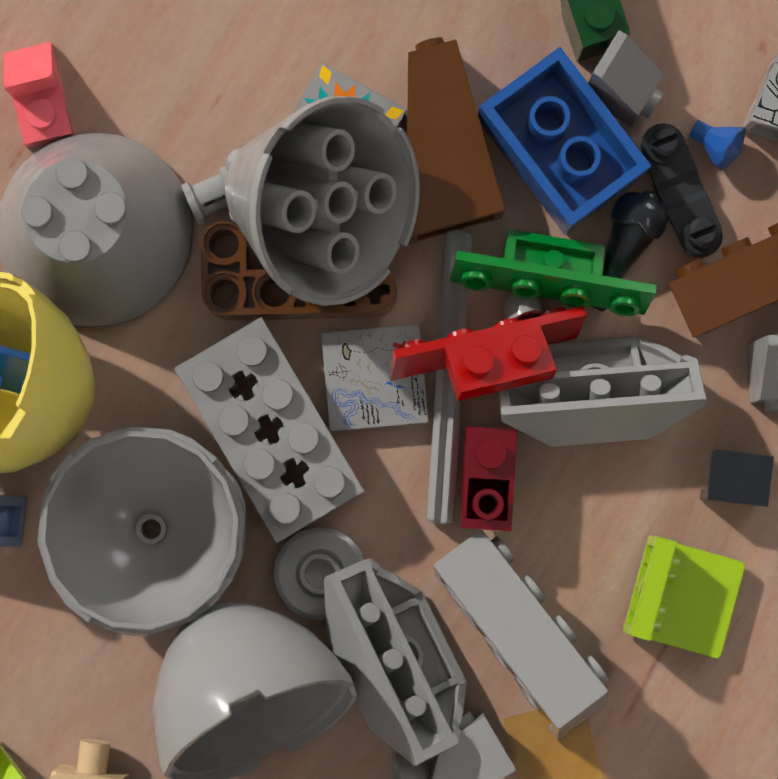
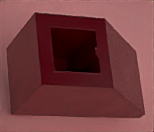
[460,427,517,531]

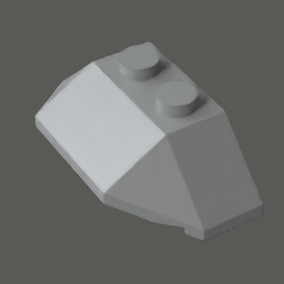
[498,337,706,447]
[324,558,467,766]

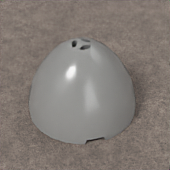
[152,602,357,779]

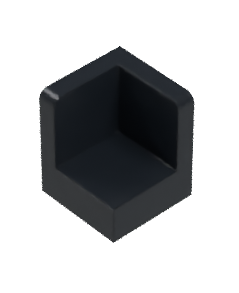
[700,450,774,507]

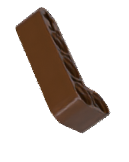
[201,221,397,321]

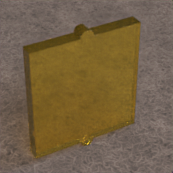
[502,709,603,779]

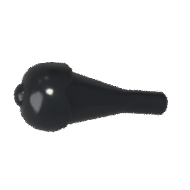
[591,190,668,312]

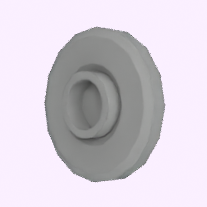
[274,527,364,621]

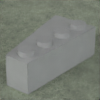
[433,530,609,742]

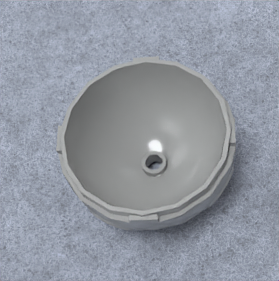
[38,426,246,636]

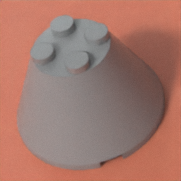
[225,96,420,305]
[0,132,192,327]

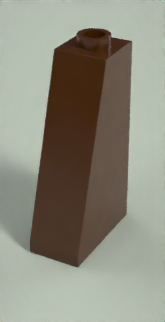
[407,37,505,244]

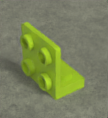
[622,535,745,658]

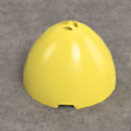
[0,272,96,473]

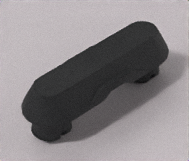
[641,123,723,258]

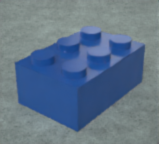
[478,47,651,235]

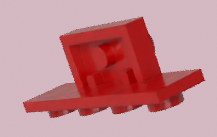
[388,306,587,401]

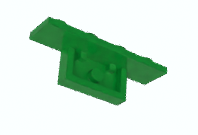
[449,229,657,316]

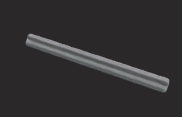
[427,230,472,524]

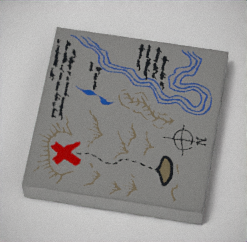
[321,324,429,432]

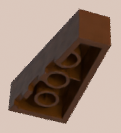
[668,223,778,338]

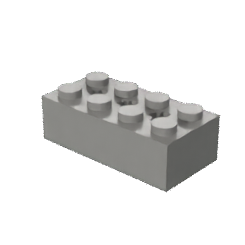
[174,317,365,543]

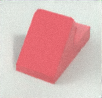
[4,42,74,148]

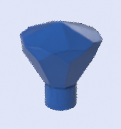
[689,120,746,171]

